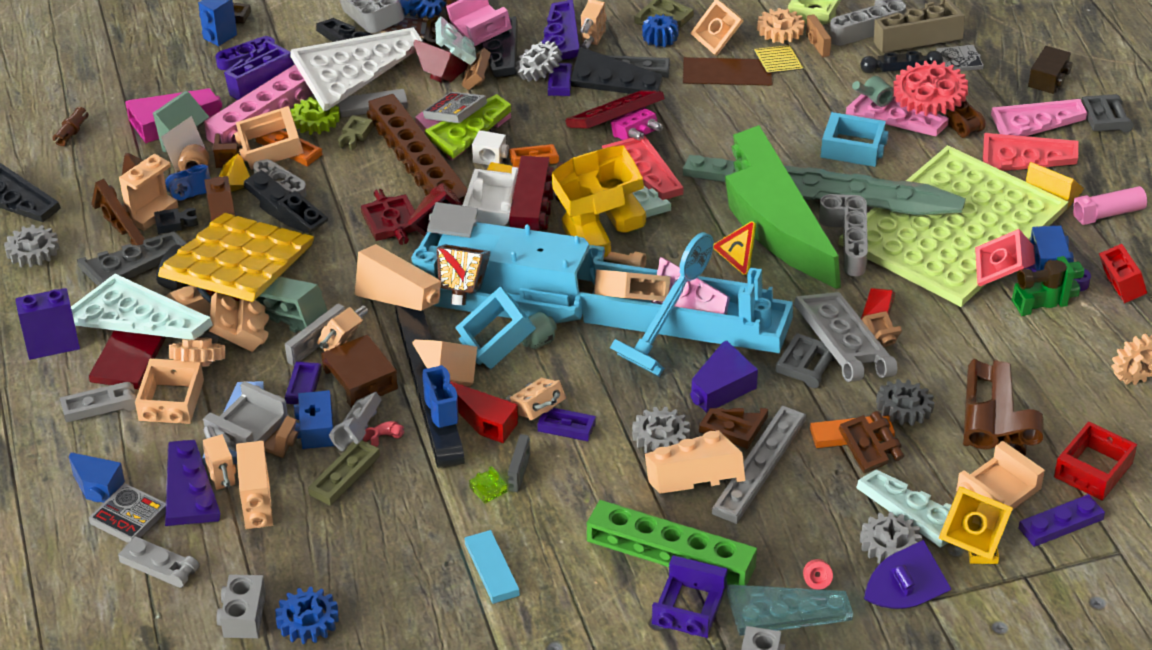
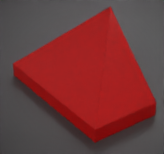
[861,288,895,320]

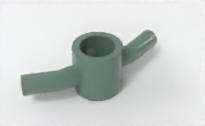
[852,76,894,107]

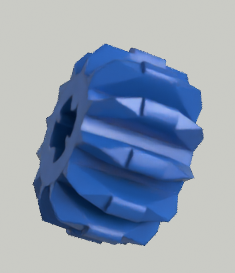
[409,0,446,19]
[642,14,679,48]

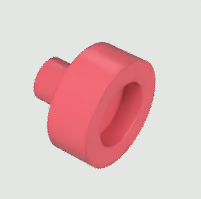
[803,559,833,590]

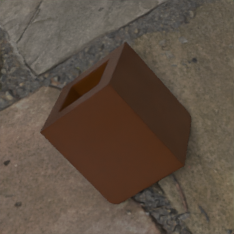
[213,133,240,168]

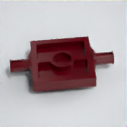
[360,189,416,245]

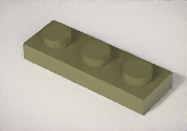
[308,440,380,506]

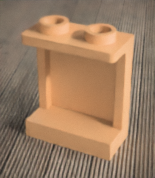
[119,154,178,231]
[956,441,1045,510]

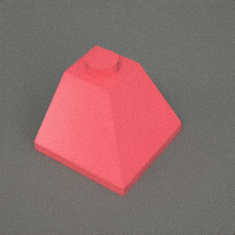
[975,229,1035,286]

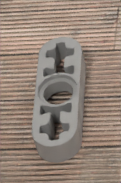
[253,159,307,198]

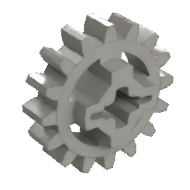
[516,41,562,82]
[4,225,60,267]
[632,407,690,453]
[860,512,922,564]

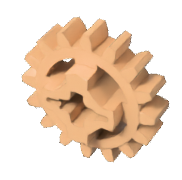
[757,8,805,43]
[1111,334,1152,385]
[169,337,225,367]

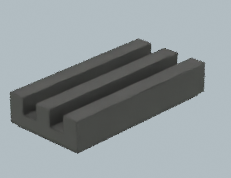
[508,434,531,492]

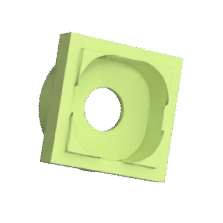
[788,0,841,25]

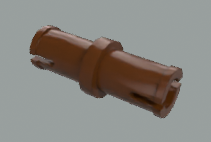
[52,107,89,146]

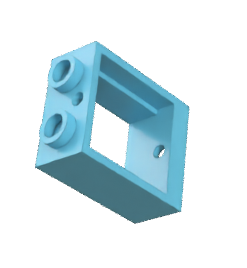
[821,112,889,167]
[455,287,536,369]

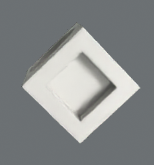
[472,130,509,165]

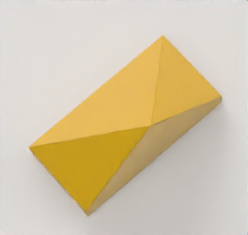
[219,153,250,192]

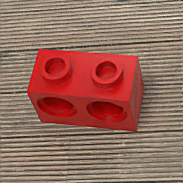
[1099,244,1148,304]

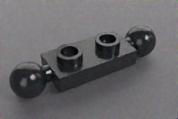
[860,51,943,74]

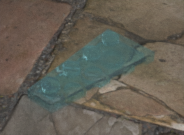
[727,585,853,636]

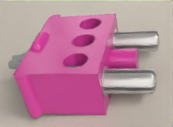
[610,107,663,141]

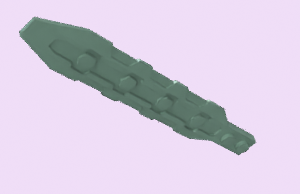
[683,155,966,215]

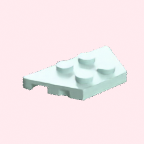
[435,16,476,65]

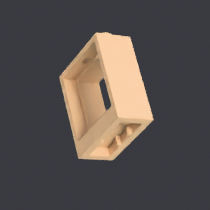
[234,106,304,170]
[135,359,204,424]
[236,440,273,529]

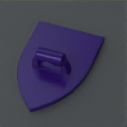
[864,540,952,609]

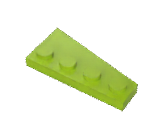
[425,94,511,159]

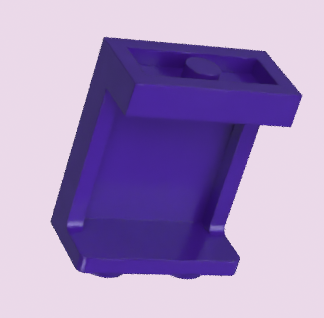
[15,288,80,360]

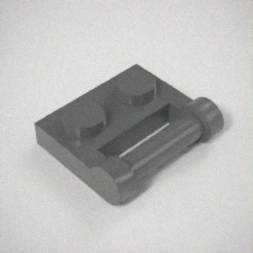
[1081,94,1134,132]
[776,333,835,388]

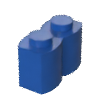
[423,365,459,428]

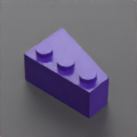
[224,40,294,100]

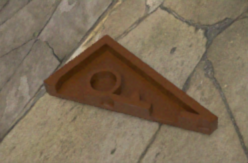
[91,179,145,246]

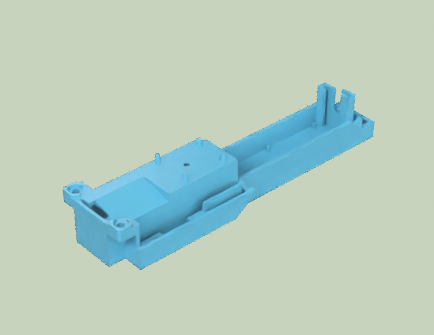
[411,222,793,353]

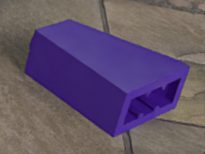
[690,340,758,413]

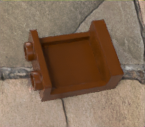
[321,335,398,408]

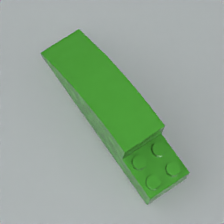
[725,125,841,289]

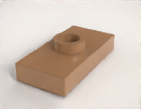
[806,14,832,58]

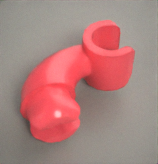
[363,421,404,447]

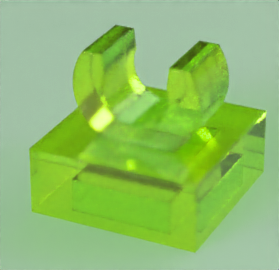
[469,466,507,503]

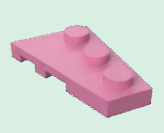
[651,257,730,315]

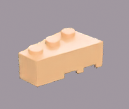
[645,430,745,494]

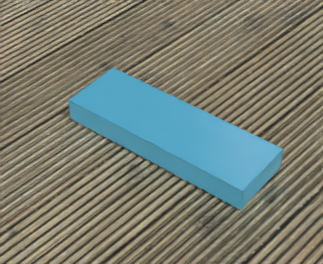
[465,530,520,604]

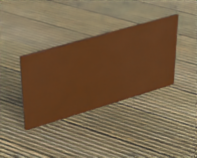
[683,57,772,85]

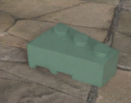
[256,277,328,333]

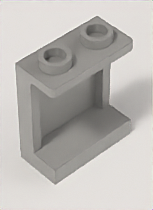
[203,381,288,452]

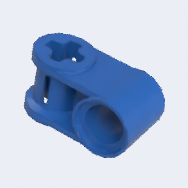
[165,164,211,200]

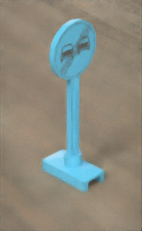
[610,232,714,377]

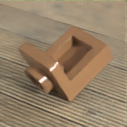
[862,311,902,347]
[264,416,298,458]

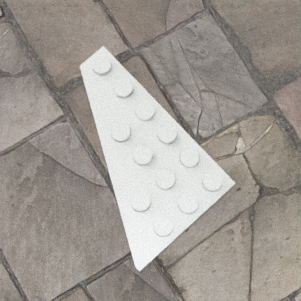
[291,27,423,111]

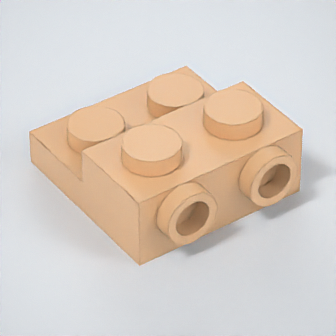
[209,292,269,352]

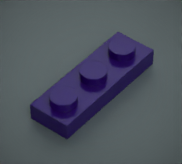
[1018,494,1105,547]

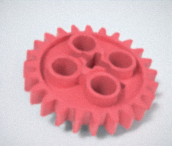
[893,61,968,116]

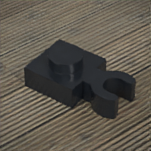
[154,208,198,234]

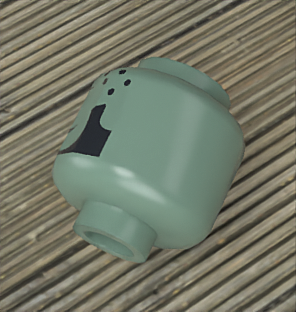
[521,312,557,349]

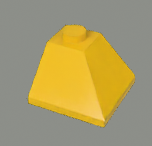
[938,486,1013,560]

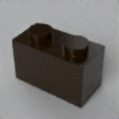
[1028,46,1073,94]

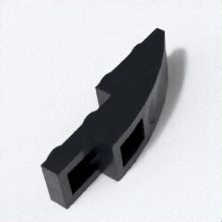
[244,170,328,233]

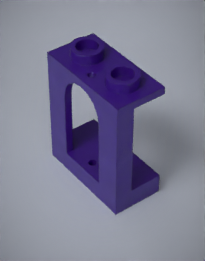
[652,555,727,638]

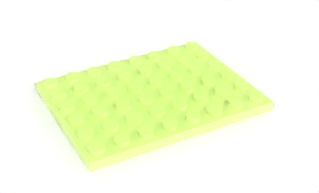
[839,145,1068,307]

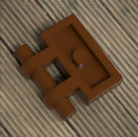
[839,411,904,474]

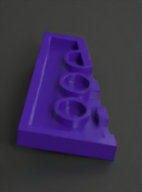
[165,440,221,526]

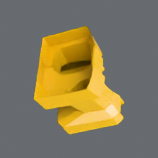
[552,145,646,257]

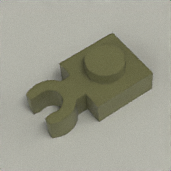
[338,115,374,151]

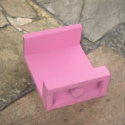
[446,0,512,46]

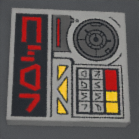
[423,92,487,123]
[89,483,166,543]

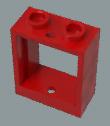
[1054,421,1137,501]

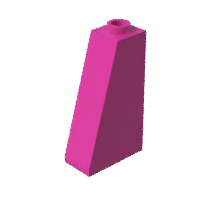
[125,88,223,143]

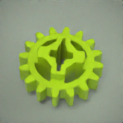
[290,97,340,135]

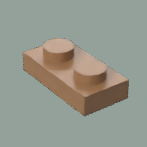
[462,48,491,90]

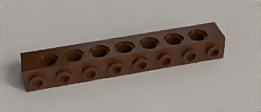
[367,93,468,204]

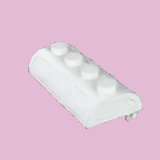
[462,167,519,226]

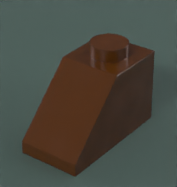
[204,176,235,221]

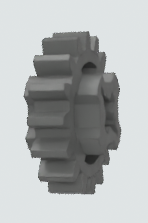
[876,379,935,426]

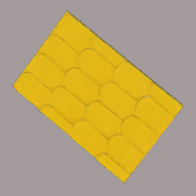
[158,213,314,302]

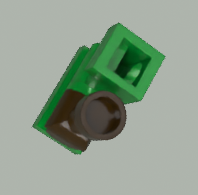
[1012,256,1085,316]

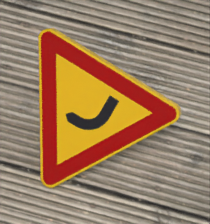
[713,221,756,275]

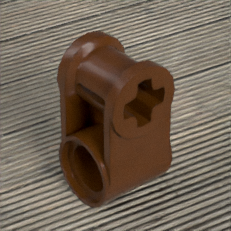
[945,100,986,138]

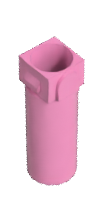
[1073,186,1147,225]

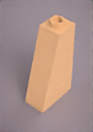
[355,244,441,311]

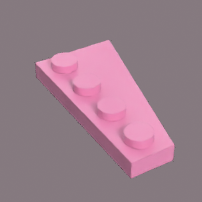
[846,94,949,137]
[991,99,1087,136]

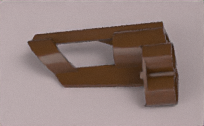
[963,359,1044,456]

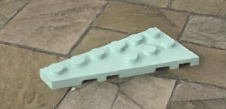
[71,274,213,340]

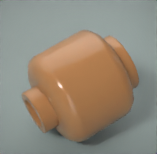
[178,144,210,171]

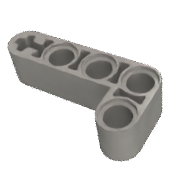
[340,0,405,33]
[829,0,906,46]
[819,194,868,276]

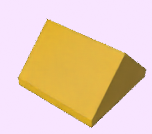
[1026,162,1084,209]

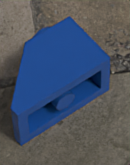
[69,453,125,503]

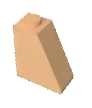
[594,270,670,301]

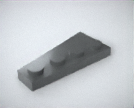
[77,231,187,286]

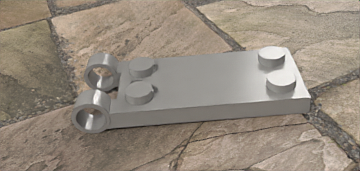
[794,292,898,382]

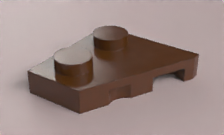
[699,408,769,449]

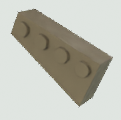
[874,0,965,53]

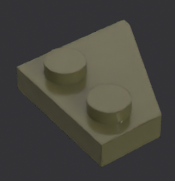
[634,0,694,28]

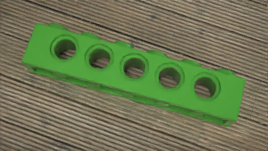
[587,500,757,590]

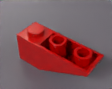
[450,381,518,443]

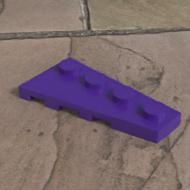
[541,0,580,60]

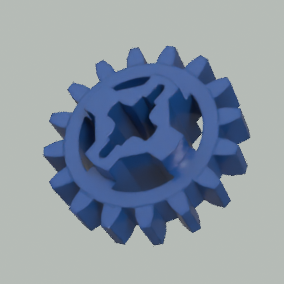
[275,587,339,644]

